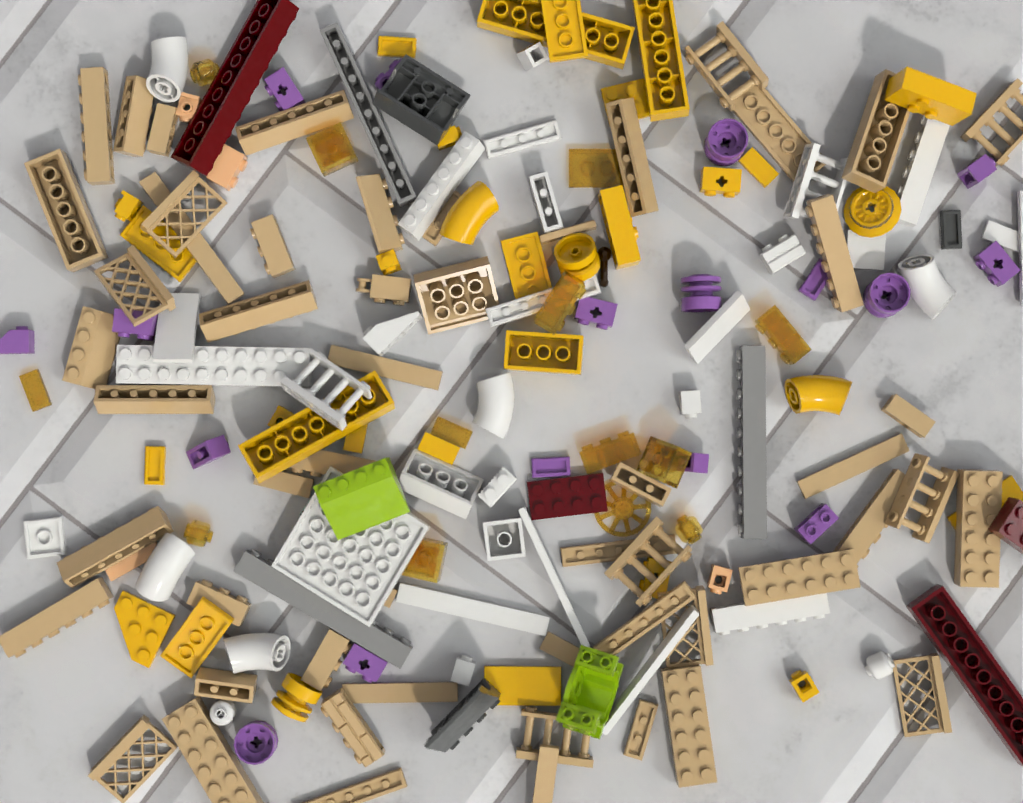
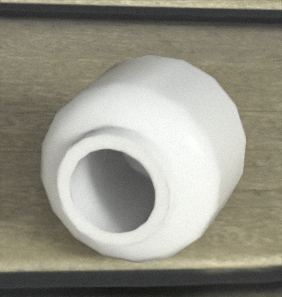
[864,651,895,680]
[209,699,236,726]

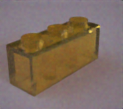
[534,270,586,335]
[755,305,812,365]
[579,431,641,474]

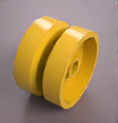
[554,233,601,282]

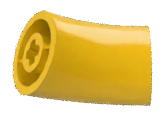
[439,181,499,245]
[784,375,852,416]

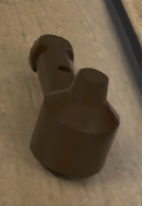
[598,247,612,287]

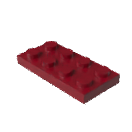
[527,473,608,520]

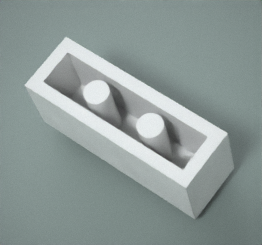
[528,172,563,234]

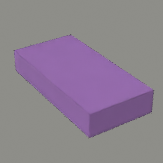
[798,258,828,301]
[531,457,571,478]

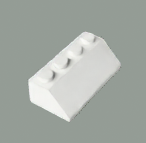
[399,448,484,519]

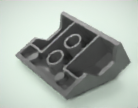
[373,54,471,146]
[424,678,501,752]

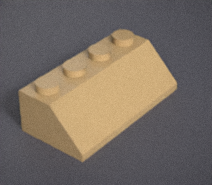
[356,174,405,254]
[62,306,120,389]

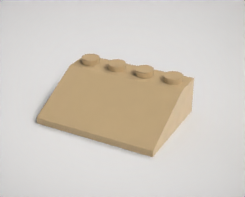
[413,256,499,335]

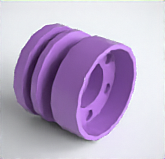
[704,118,748,167]
[863,273,910,318]
[681,274,722,312]
[234,720,278,765]

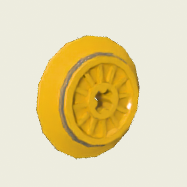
[843,186,902,238]

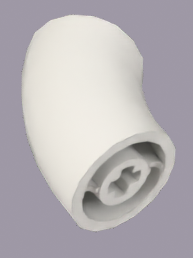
[146,36,189,102]
[898,254,957,320]
[472,373,515,439]
[135,533,195,601]
[223,633,291,674]

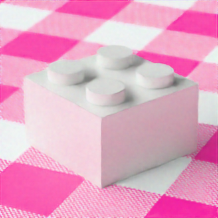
[483,517,526,561]

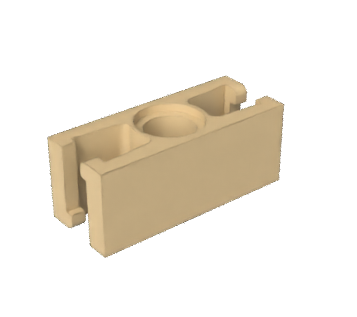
[146,103,178,157]
[881,394,935,438]

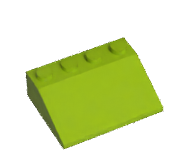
[313,457,411,540]

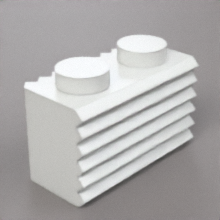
[478,467,517,508]

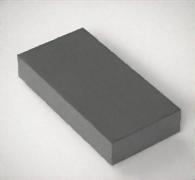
[940,210,962,249]

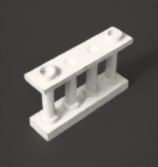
[783,143,848,220]
[280,348,372,431]

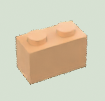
[206,144,248,191]

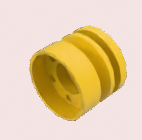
[271,672,323,722]

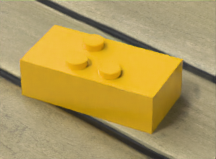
[884,66,977,126]
[598,185,641,270]
[503,330,584,375]

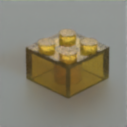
[306,122,359,177]
[636,436,692,488]
[402,537,448,583]

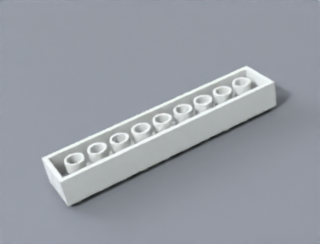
[116,345,312,388]

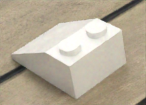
[363,311,422,357]

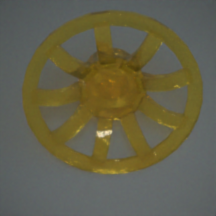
[594,482,651,537]

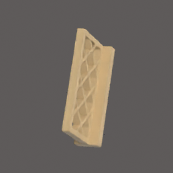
[140,170,227,258]
[94,245,176,327]
[658,585,714,668]
[893,653,952,737]
[88,715,178,803]

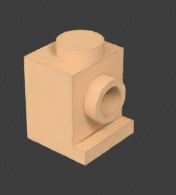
[175,92,202,123]
[707,564,733,595]

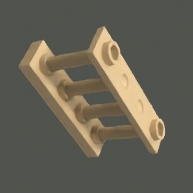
[685,21,769,112]
[961,78,1023,167]
[884,453,960,543]
[604,516,692,607]
[516,706,594,768]

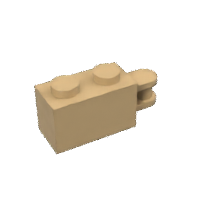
[356,274,412,306]

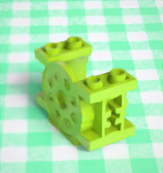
[556,645,624,740]

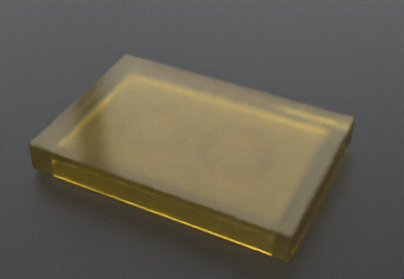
[569,149,624,188]

